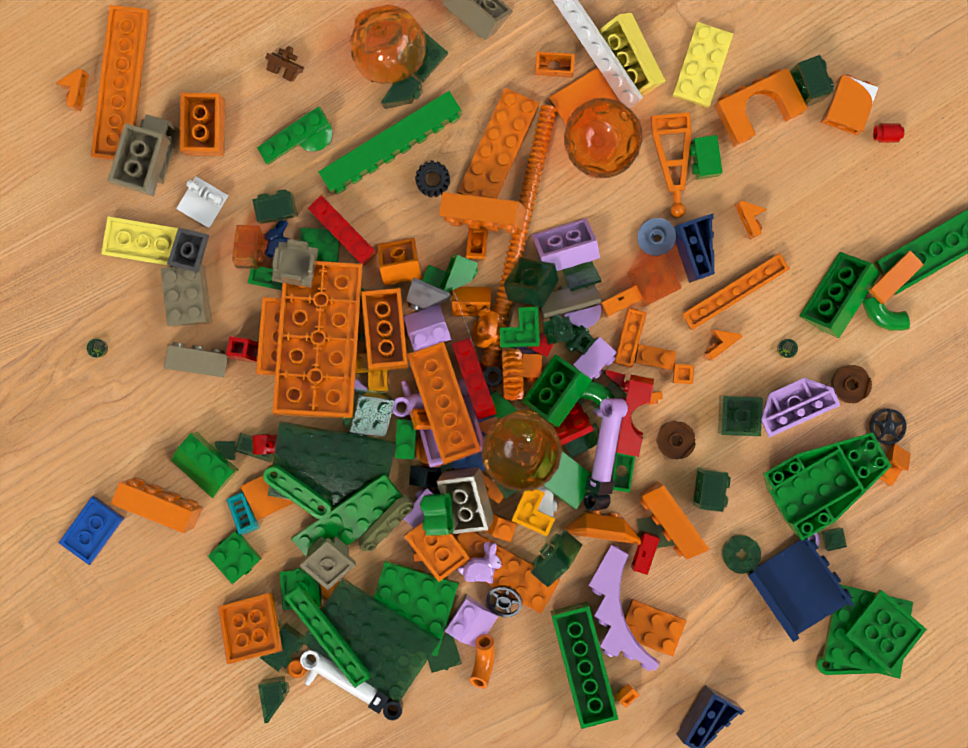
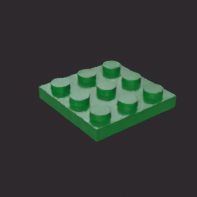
[843,590,927,675]

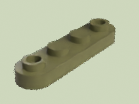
[358,496,414,551]

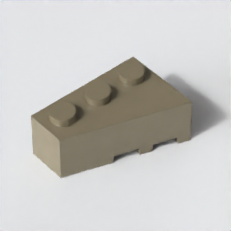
[164,342,228,377]

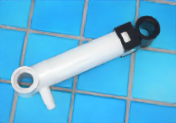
[301,646,404,721]

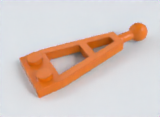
[650,112,691,218]

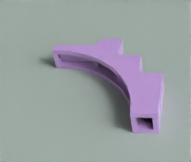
[589,544,660,671]

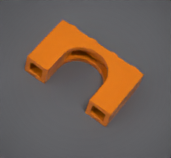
[714,68,808,147]

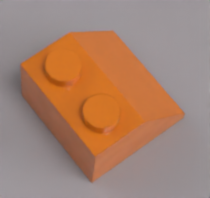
[377,237,422,285]

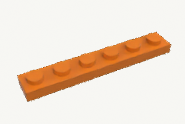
[681,253,790,330]

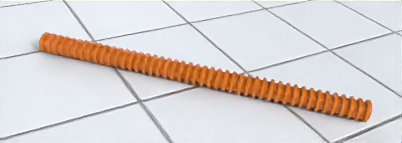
[481,104,557,368]

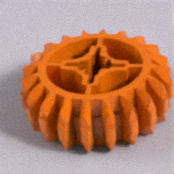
[502,348,524,401]

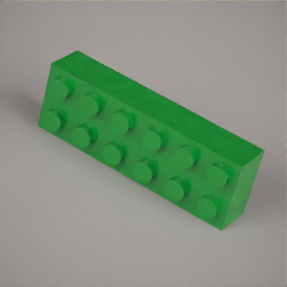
[550,601,619,729]

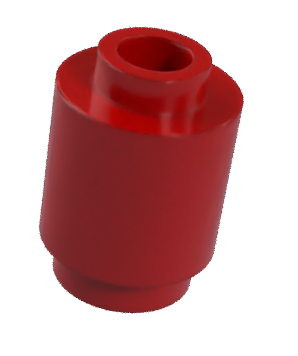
[873,123,905,143]

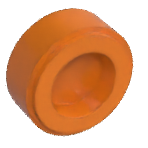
[287,657,307,678]

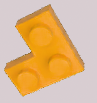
[355,353,388,392]
[511,484,555,536]

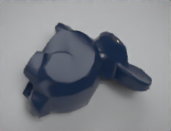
[264,220,290,258]

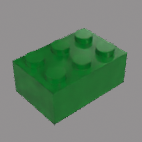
[522,354,592,428]

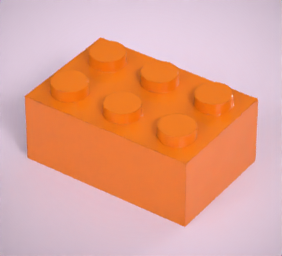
[180,93,225,156]

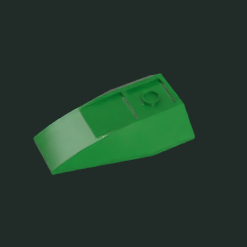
[763,432,892,541]

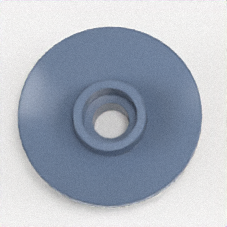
[637,218,676,256]

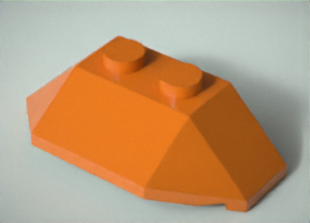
[563,510,641,545]

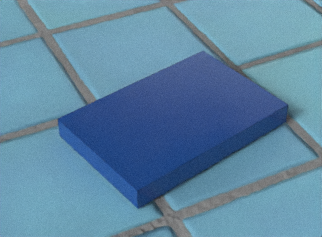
[58,496,125,565]

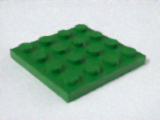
[364,560,459,656]
[822,584,913,679]

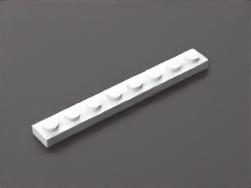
[553,0,643,110]

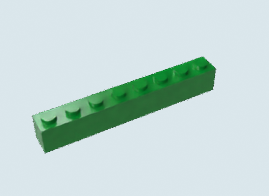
[318,91,462,194]

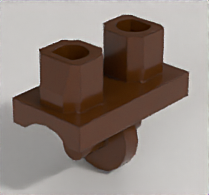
[265,46,304,82]

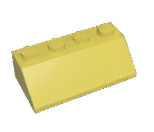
[598,13,666,96]

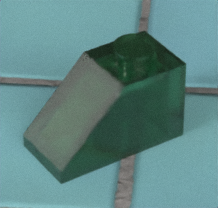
[381,70,423,109]
[564,423,600,458]
[258,676,289,723]

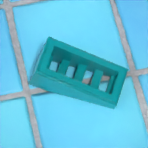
[226,492,260,535]

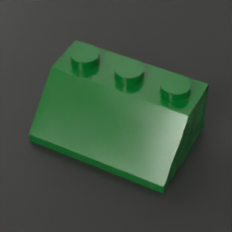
[171,432,239,498]

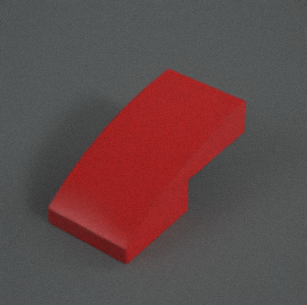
[604,370,626,389]

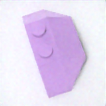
[761,378,840,437]

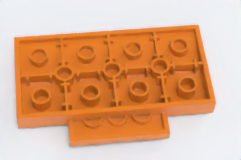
[256,261,363,418]

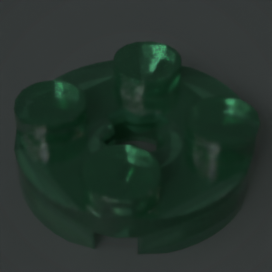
[721,534,761,574]

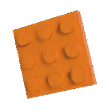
[218,593,283,665]

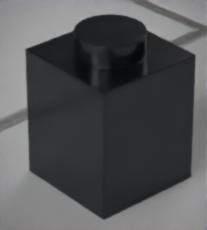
[409,465,440,488]

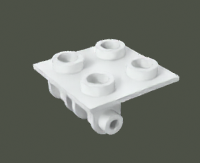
[176,176,229,228]

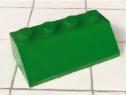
[799,252,880,338]

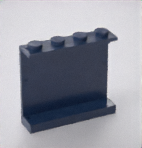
[747,538,853,642]

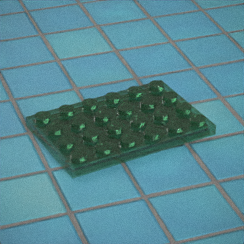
[267,421,396,507]
[301,578,440,702]

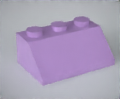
[532,218,600,275]

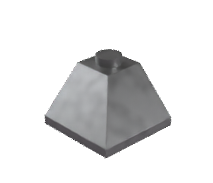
[167,227,210,272]
[406,278,451,311]

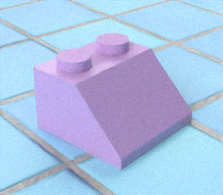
[404,304,452,352]
[445,595,498,647]

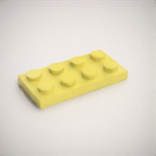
[672,22,733,108]
[101,217,178,267]

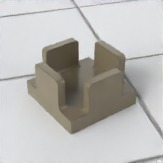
[272,239,318,288]
[299,536,356,590]

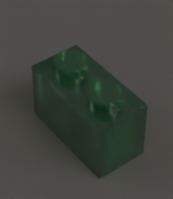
[252,189,298,224]
[260,623,305,672]

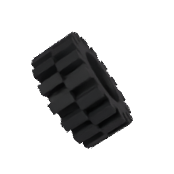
[415,160,450,198]

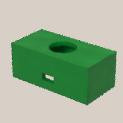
[611,453,635,493]

